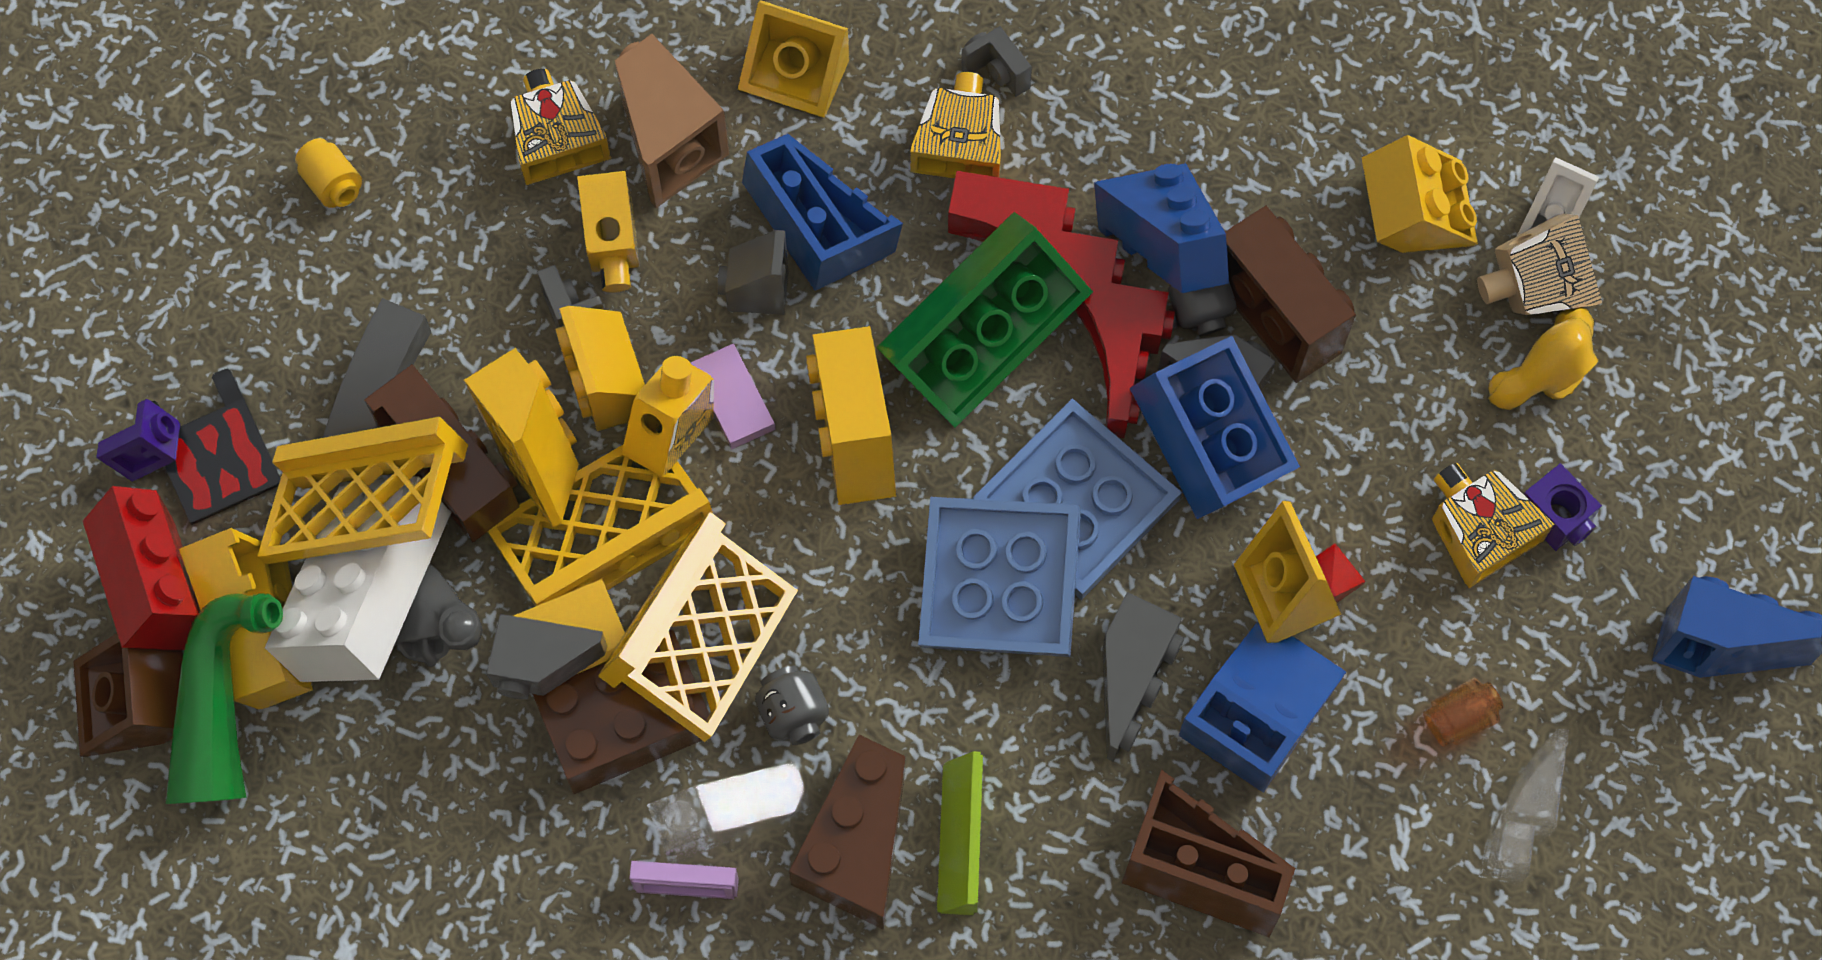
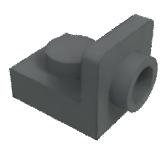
[962,26,1032,97]
[537,265,604,328]

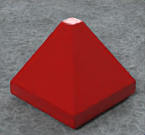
[1316,543,1366,603]

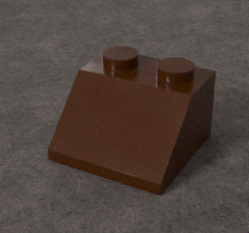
[73,633,183,757]

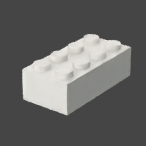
[265,476,451,682]

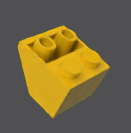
[1361,135,1478,253]
[555,306,645,431]

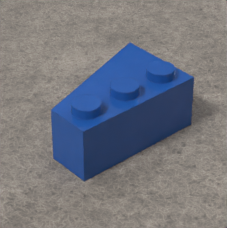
[1094,163,1229,293]

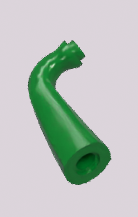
[166,594,283,804]

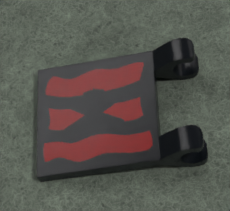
[151,368,281,525]

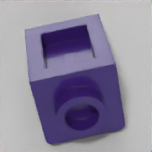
[96,399,180,482]

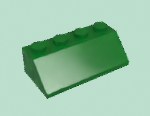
[876,212,1093,428]

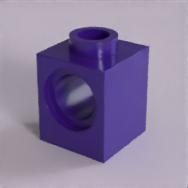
[1524,463,1602,551]

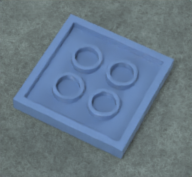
[973,398,1182,600]
[918,497,1081,657]

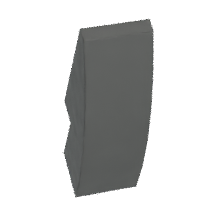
[323,298,431,438]

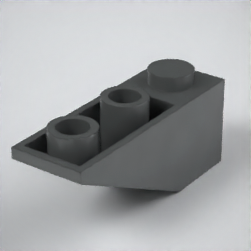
[1102,592,1185,762]

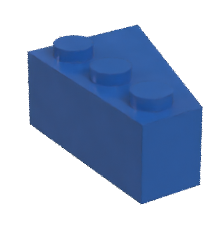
[742,134,903,291]

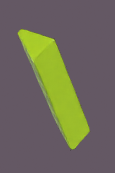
[937,751,983,915]

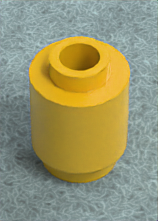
[295,138,362,208]

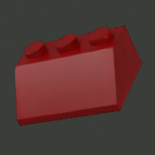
[83,486,201,650]

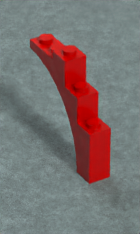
[948,171,1175,438]

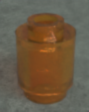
[1423,678,1503,747]

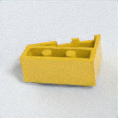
[806,326,896,505]
[179,528,313,710]

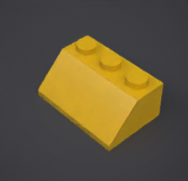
[464,348,579,528]

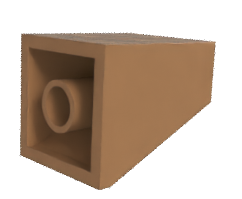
[615,34,729,208]

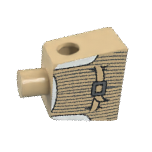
[1477,214,1602,315]

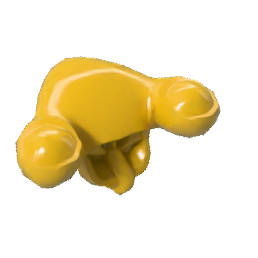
[1488,307,1598,410]

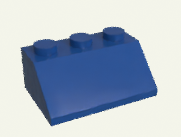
[1130,336,1300,519]

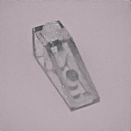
[647,762,813,864]

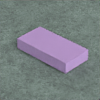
[690,344,775,450]
[630,861,739,899]

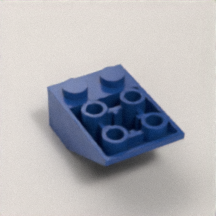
[1652,576,1822,678]
[1179,622,1346,793]

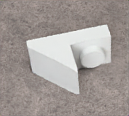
[1516,157,1599,237]

